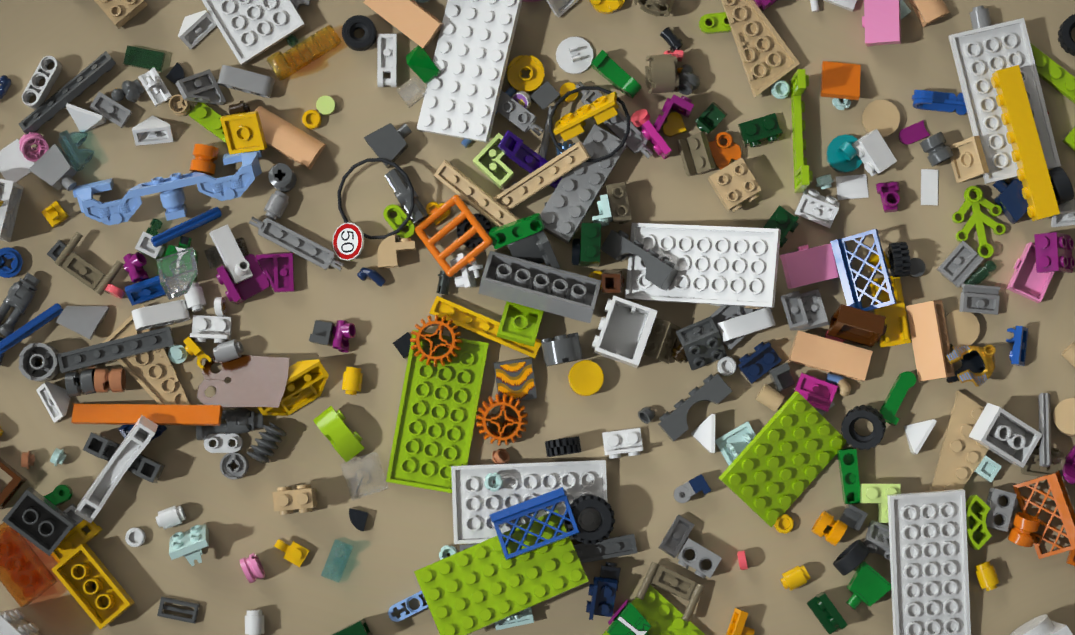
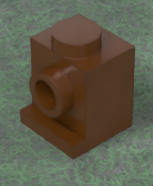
[601,270,625,293]

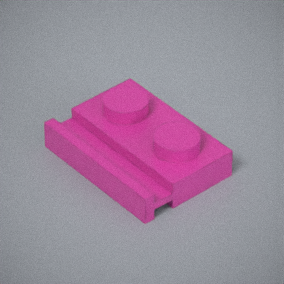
[641,120,672,159]
[794,372,838,412]

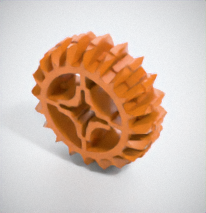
[410,315,462,367]
[476,393,528,446]

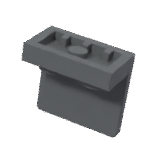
[508,230,560,269]
[676,316,727,370]

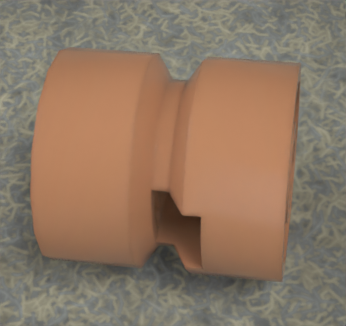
[94,368,126,393]

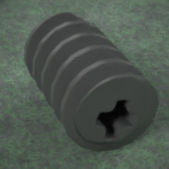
[268,163,297,192]
[247,421,287,464]

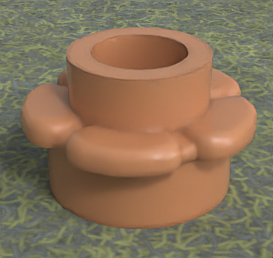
[492,449,510,464]
[21,451,35,470]

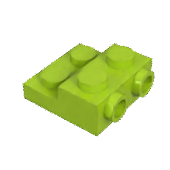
[497,301,544,347]

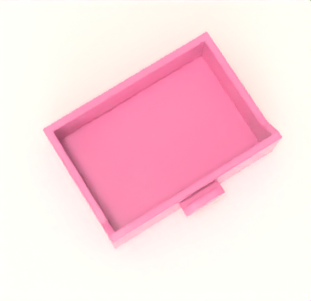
[862,0,901,47]
[1006,242,1054,303]
[779,243,838,289]

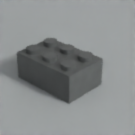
[2,487,77,556]

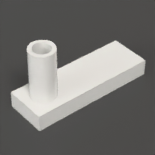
[209,224,253,284]

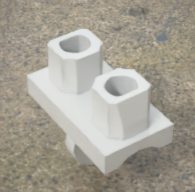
[138,67,172,107]
[450,253,484,288]

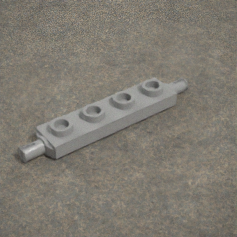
[575,81,653,159]
[496,90,544,136]
[249,217,344,271]

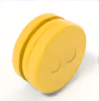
[568,360,604,396]

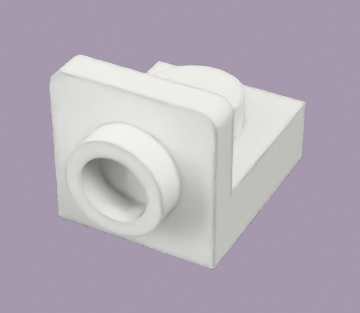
[135,231,166,259]

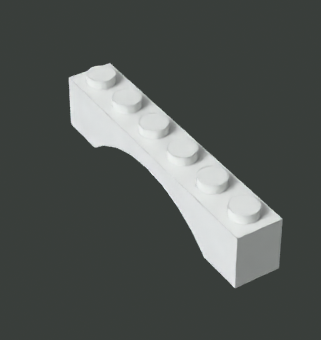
[75,415,158,523]

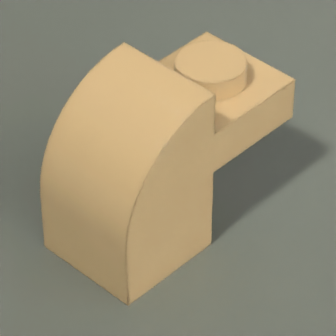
[377,235,417,269]

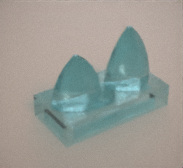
[58,130,94,172]
[321,539,354,583]

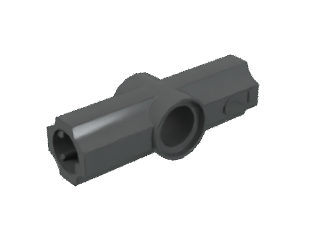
[385,168,428,224]

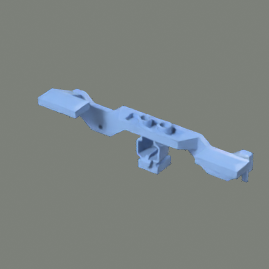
[72,150,262,226]

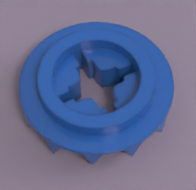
[0,247,23,278]

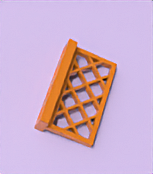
[1013,471,1075,559]

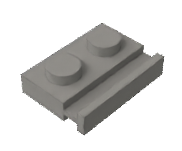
[936,241,984,288]
[959,284,1000,315]

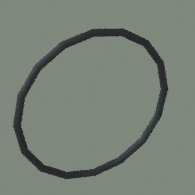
[549,86,630,162]
[337,158,415,239]

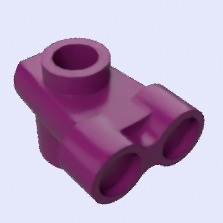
[876,182,900,213]
[123,252,150,283]
[332,320,356,353]

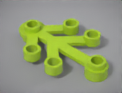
[952,186,1006,259]

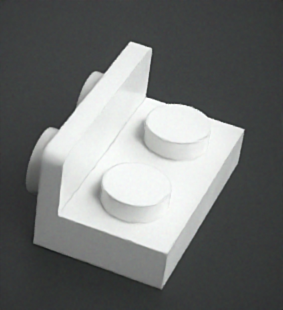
[795,188,840,228]
[190,315,232,343]
[602,428,644,459]

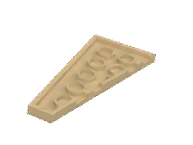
[721,0,800,98]
[102,304,191,427]
[929,391,989,492]

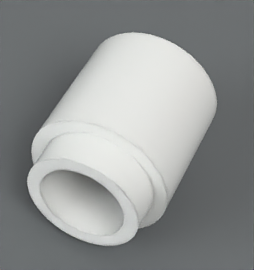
[183,282,206,312]
[156,505,186,530]
[245,610,265,635]

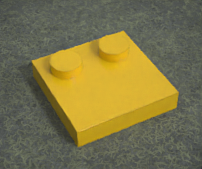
[220,111,267,155]

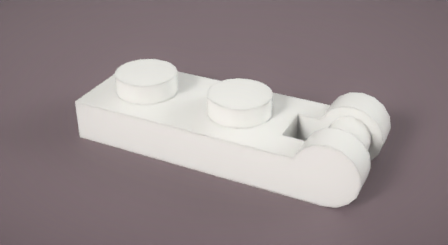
[377,34,397,87]

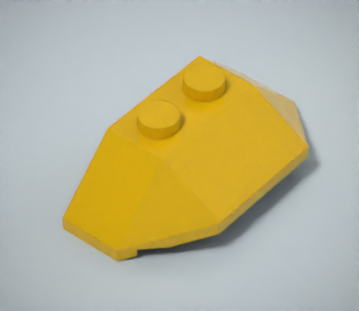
[257,359,329,416]

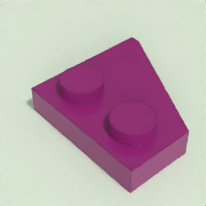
[256,253,295,293]

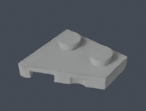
[175,69,226,105]

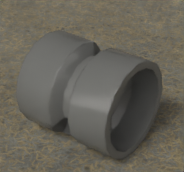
[920,132,954,167]
[65,369,96,397]

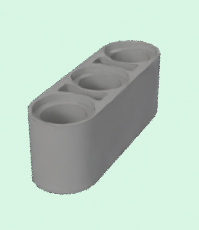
[217,65,275,98]

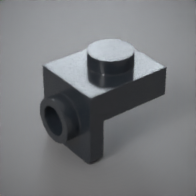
[600,562,621,591]

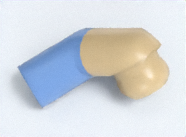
[826,373,851,396]

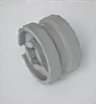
[220,452,249,479]

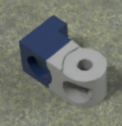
[673,474,711,503]

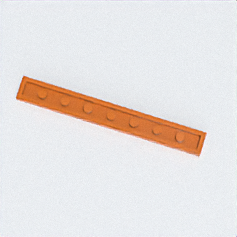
[71,404,223,426]

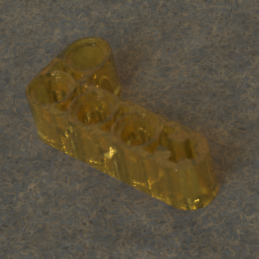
[266,25,342,81]

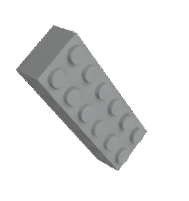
[540,124,627,244]
[478,251,602,323]

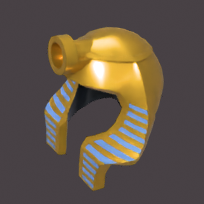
[946,345,996,387]

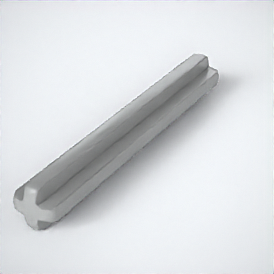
[1038,393,1051,467]

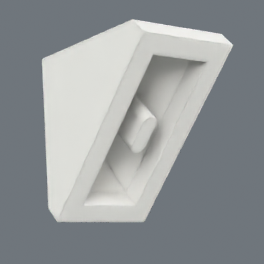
[178,10,217,50]
[66,103,107,134]
[132,116,174,146]
[1051,199,1075,227]
[36,381,70,423]
[691,414,715,453]
[904,419,937,455]

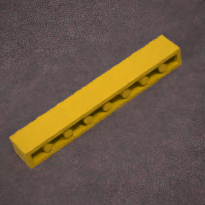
[991,65,1060,221]

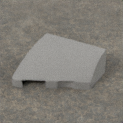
[56,306,110,340]

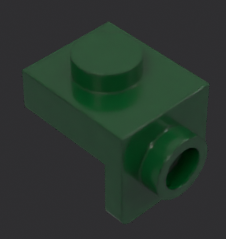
[695,102,727,134]

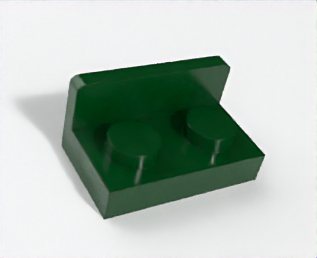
[738,113,783,148]
[763,205,799,248]
[807,592,848,634]

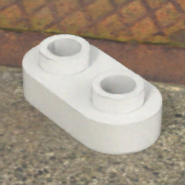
[204,433,243,453]

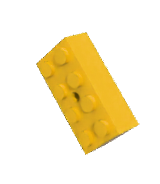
[51,543,135,630]

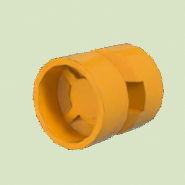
[811,510,848,546]

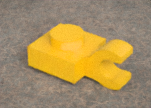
[183,336,213,369]
[274,539,310,568]

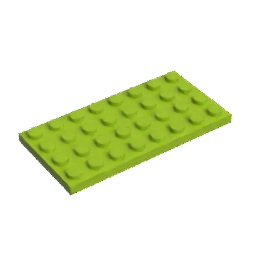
[386,330,489,493]
[414,510,589,635]

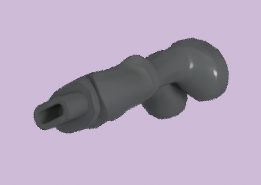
[0,273,40,337]
[196,404,263,440]

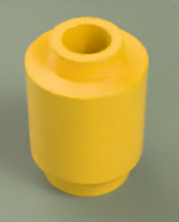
[342,367,363,395]
[975,561,1000,591]
[780,565,811,591]

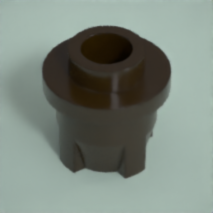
[229,100,250,115]
[672,343,688,364]

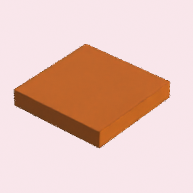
[821,61,861,100]

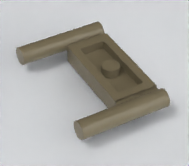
[54,232,124,295]
[636,562,705,622]

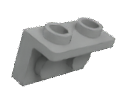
[862,520,890,560]

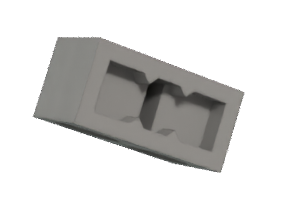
[986,488,1018,532]
[676,538,722,579]

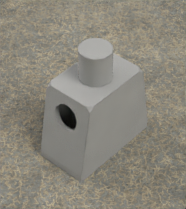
[29,144,77,191]

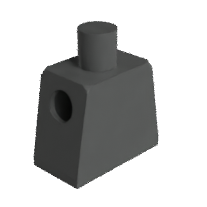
[364,123,412,169]

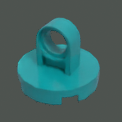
[826,135,862,173]

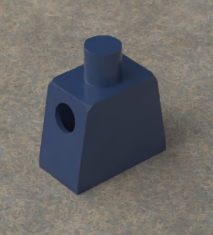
[993,178,1028,224]

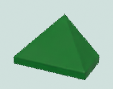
[406,45,441,84]

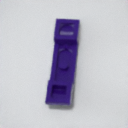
[498,130,563,189]

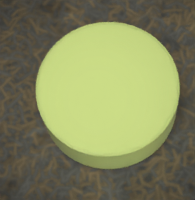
[316,96,336,116]

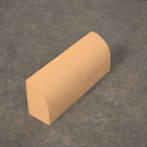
[363,0,443,48]
[908,0,950,27]
[255,106,326,170]
[906,300,955,382]
[788,330,873,382]

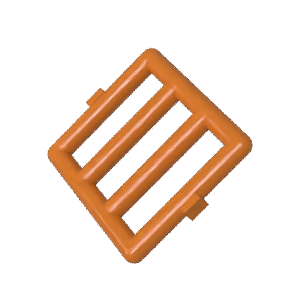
[415,195,493,277]

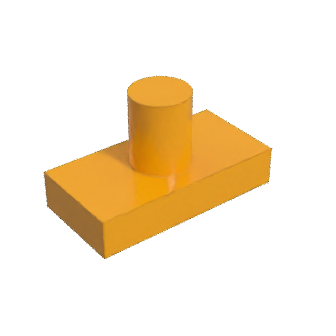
[726,608,755,635]

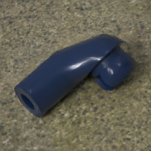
[0,75,12,100]
[357,267,386,287]

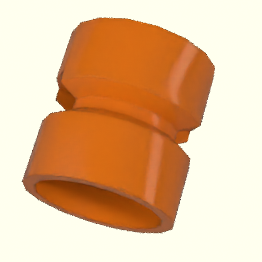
[190,144,219,176]
[1008,512,1041,547]

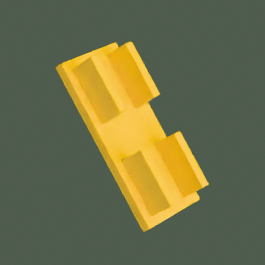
[553,91,619,142]
[870,276,911,348]

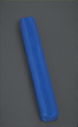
[151,207,222,247]
[0,303,63,354]

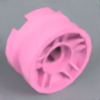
[19,132,49,162]
[240,553,265,584]

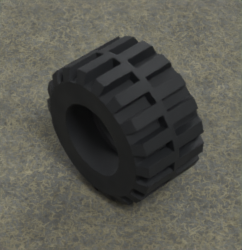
[565,495,615,544]

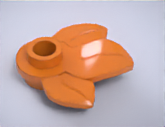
[708,132,741,170]

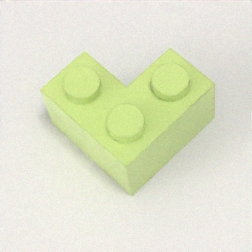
[472,133,514,189]
[860,484,901,523]

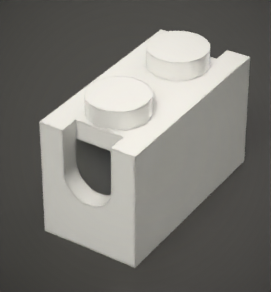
[852,129,897,176]

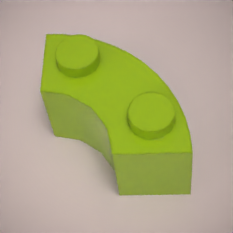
[313,406,365,463]
[966,495,992,550]

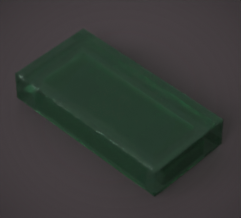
[123,45,165,72]

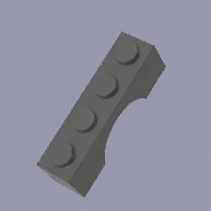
[600,230,679,291]
[658,374,732,442]
[83,432,165,483]

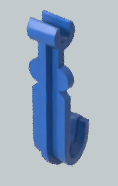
[912,90,967,115]

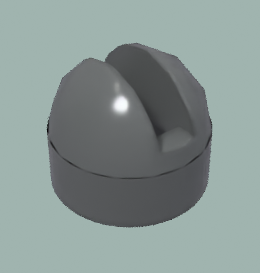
[638,407,655,424]

